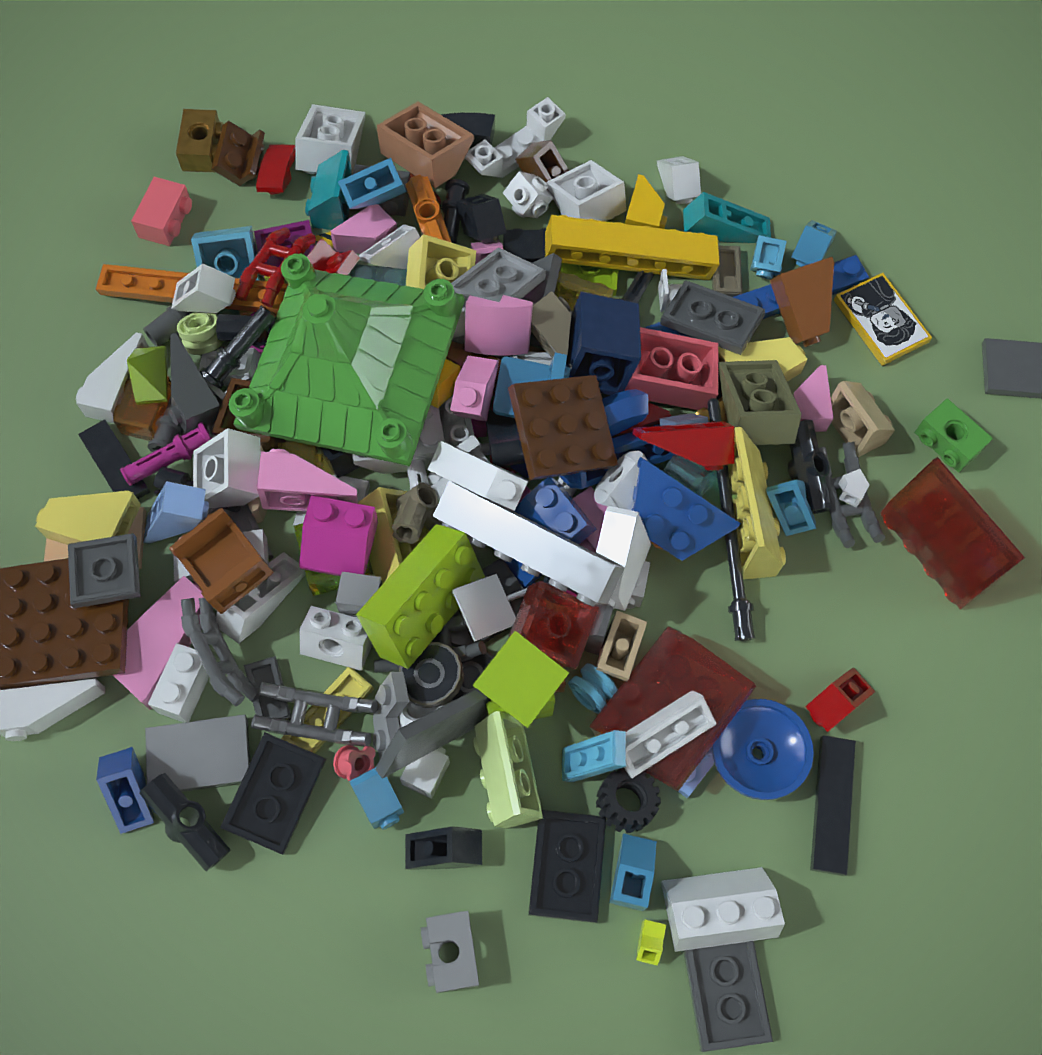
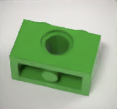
[914,398,993,473]

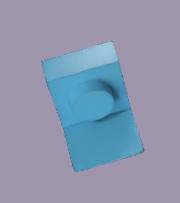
[766,479,816,536]

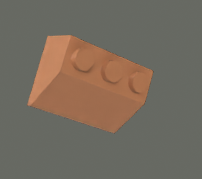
[376,101,474,188]

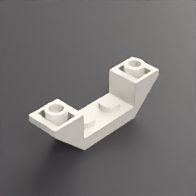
[465,97,566,178]

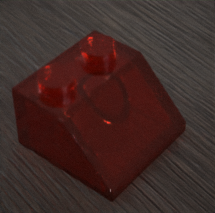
[508,581,599,669]

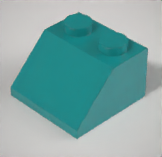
[305,150,352,230]

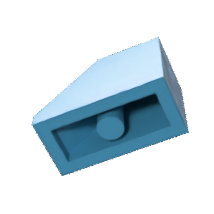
[338,158,407,209]
[791,220,837,267]
[349,767,404,830]

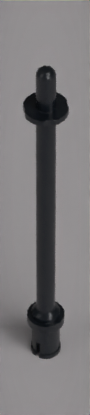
[707,398,756,641]

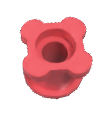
[333,745,376,781]

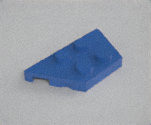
[632,457,741,561]

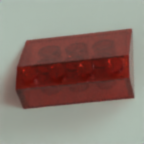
[880,457,1025,610]
[589,627,756,792]

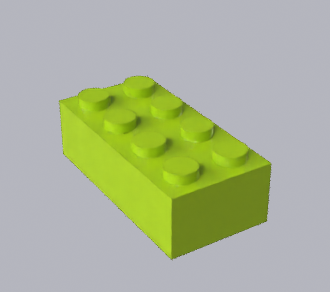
[356,524,485,669]

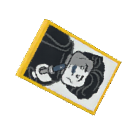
[834,273,932,366]

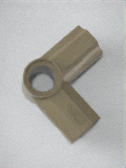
[392,482,443,544]

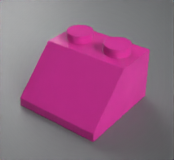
[299,495,378,576]

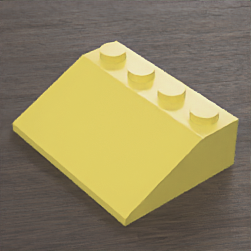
[728,427,786,580]

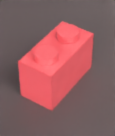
[131,176,192,246]

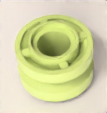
[177,312,224,355]

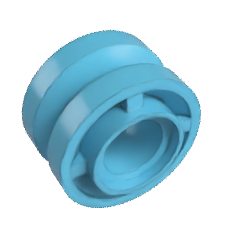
[568,663,620,715]

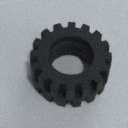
[596,767,661,833]

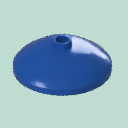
[712,699,814,800]

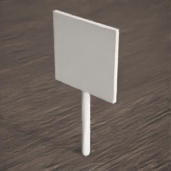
[452,574,543,642]

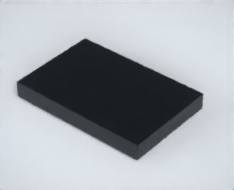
[220,732,327,855]
[528,810,606,923]

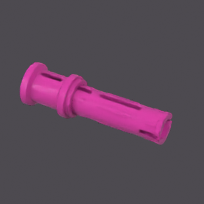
[120,422,212,486]

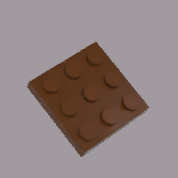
[508,375,618,480]

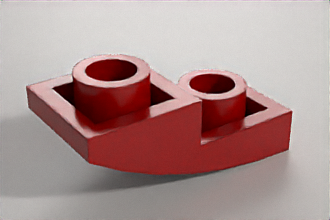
[256,144,296,195]

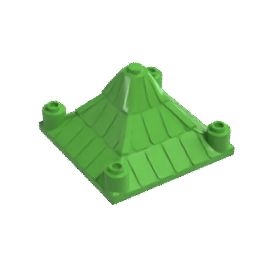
[228,254,465,466]

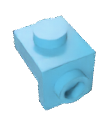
[750,235,787,279]

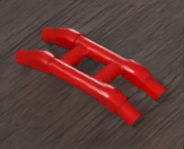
[235,227,316,307]

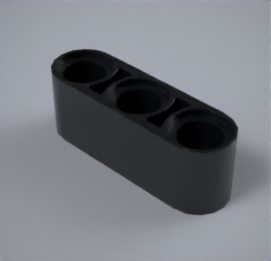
[486,411,525,467]

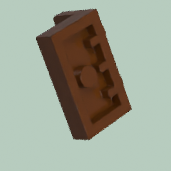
[211,120,265,187]

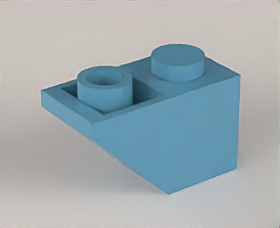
[609,834,657,911]

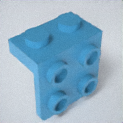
[493,352,570,418]

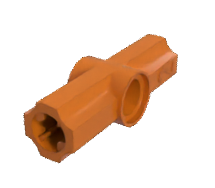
[405,174,452,243]

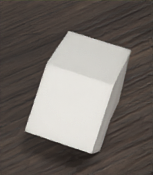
[838,469,869,508]

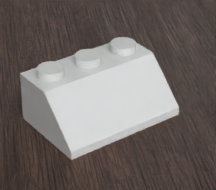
[661,867,785,952]

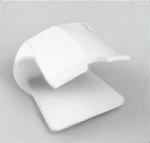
[594,451,647,510]

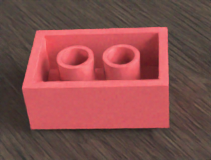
[624,327,718,410]

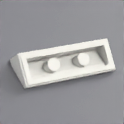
[624,691,717,778]

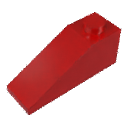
[633,421,734,470]

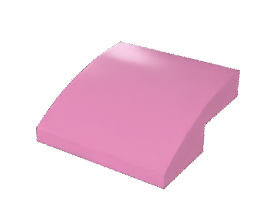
[465,295,533,356]

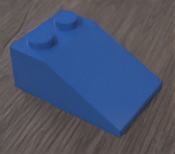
[493,477,597,589]

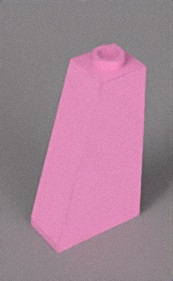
[113,576,204,710]

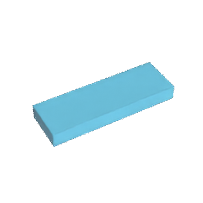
[562,730,626,782]

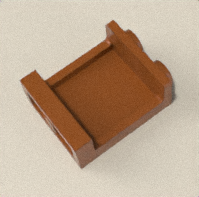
[169,508,274,614]

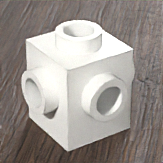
[503,171,554,218]

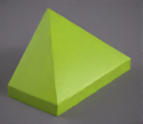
[127,346,168,405]

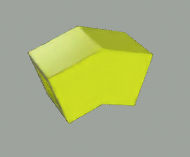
[636,919,666,966]

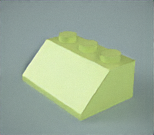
[473,711,543,828]

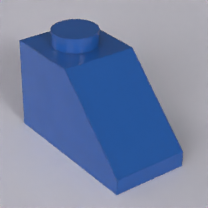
[96,747,154,834]

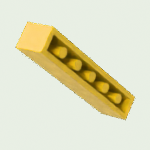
[545,215,720,280]

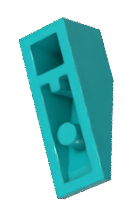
[683,192,771,243]

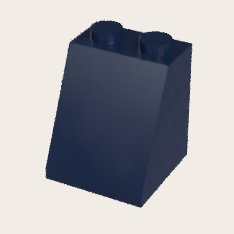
[565,292,641,395]

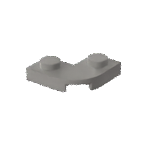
[373,672,409,759]

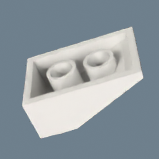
[295,104,365,174]

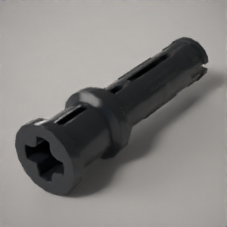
[441,179,470,244]
[200,305,277,389]

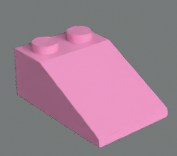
[257,449,358,512]

